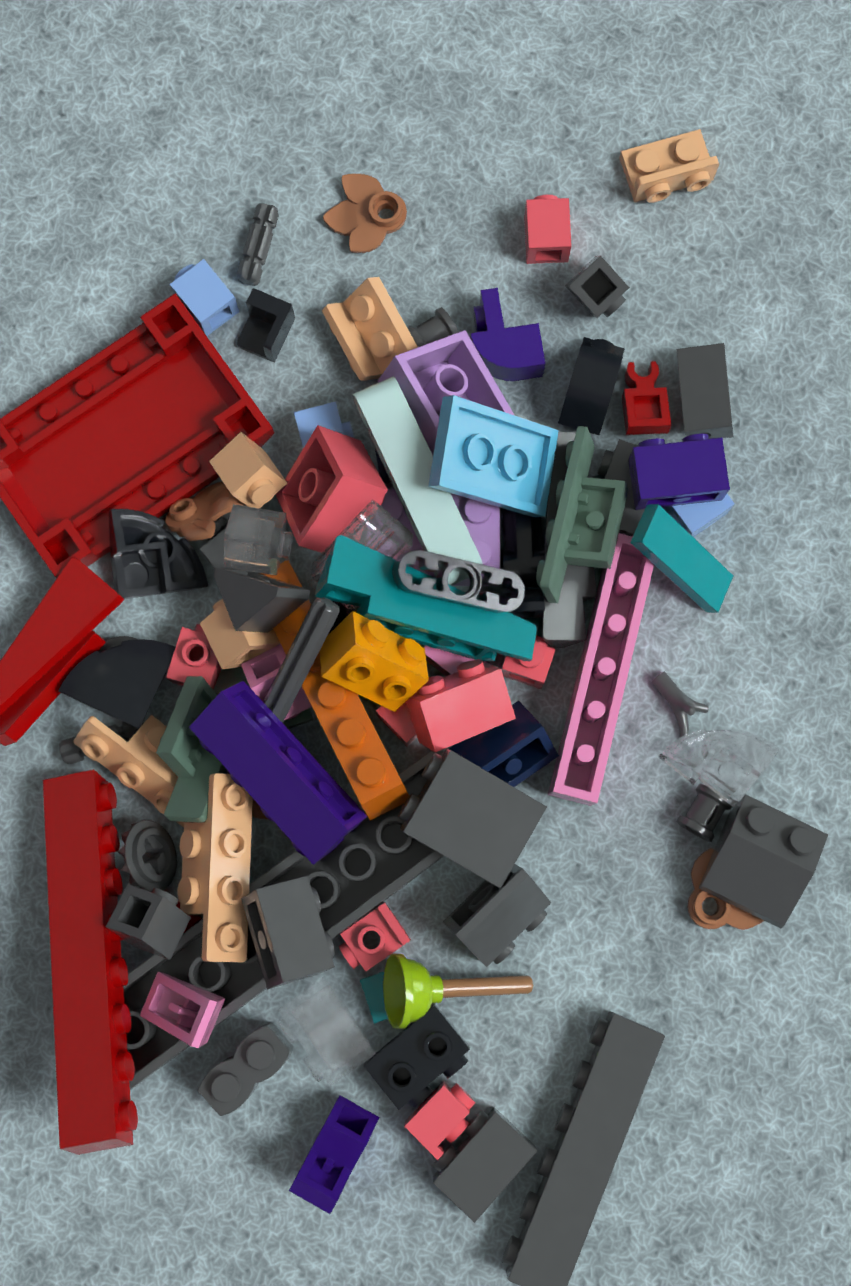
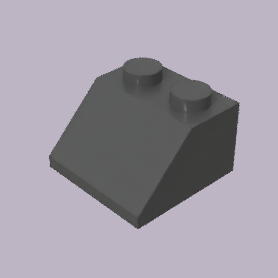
[699,794,828,929]
[443,864,551,967]

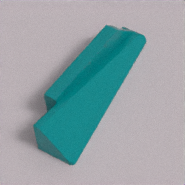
[315,535,537,661]

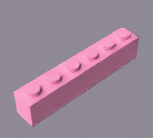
[548,533,654,806]

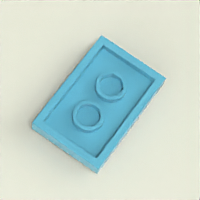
[428,395,559,517]

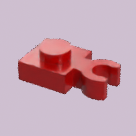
[622,361,671,435]

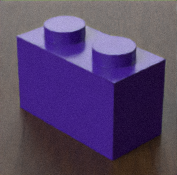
[628,434,730,510]

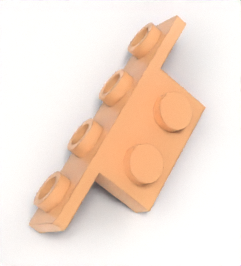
[74,715,185,827]
[177,773,253,962]

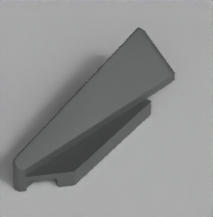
[542,432,597,648]

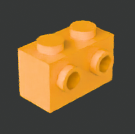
[320,611,429,712]

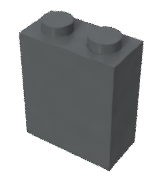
[398,749,547,889]

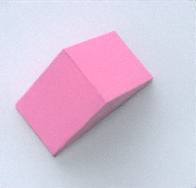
[140,972,225,1048]

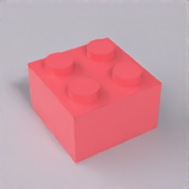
[275,425,388,555]

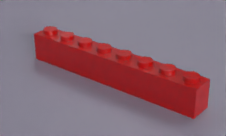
[43,769,138,1155]

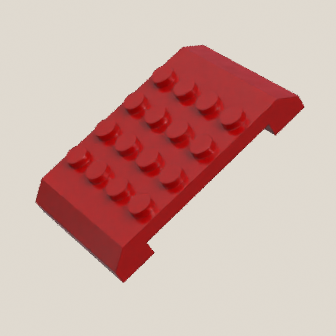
[0,293,274,578]

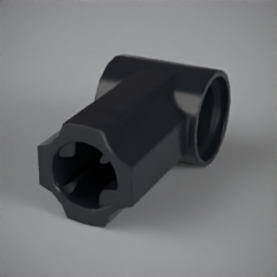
[501,508,545,588]

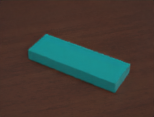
[630,504,734,613]

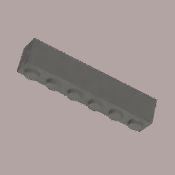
[502,1011,665,1286]

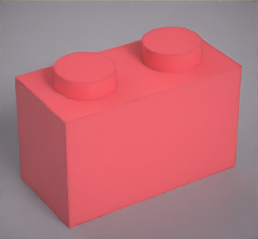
[406,659,516,753]

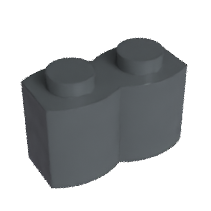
[198,1023,294,1116]

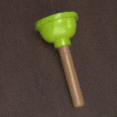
[383,954,533,1029]

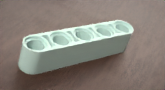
[353,376,483,586]

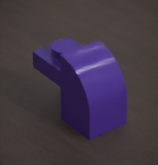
[470,288,546,381]
[289,1095,380,1214]

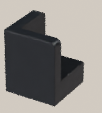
[237,288,295,363]

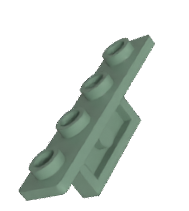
[536,426,629,603]
[156,667,250,823]

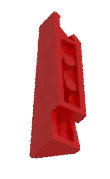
[0,557,125,746]

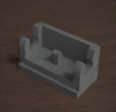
[676,343,734,439]

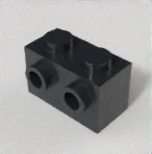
[364,1003,470,1110]

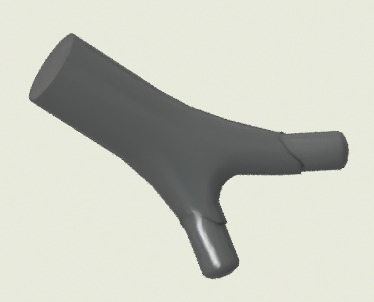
[652,671,709,741]

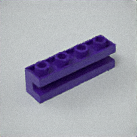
[189,680,367,865]

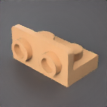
[619,129,719,203]
[322,277,418,381]

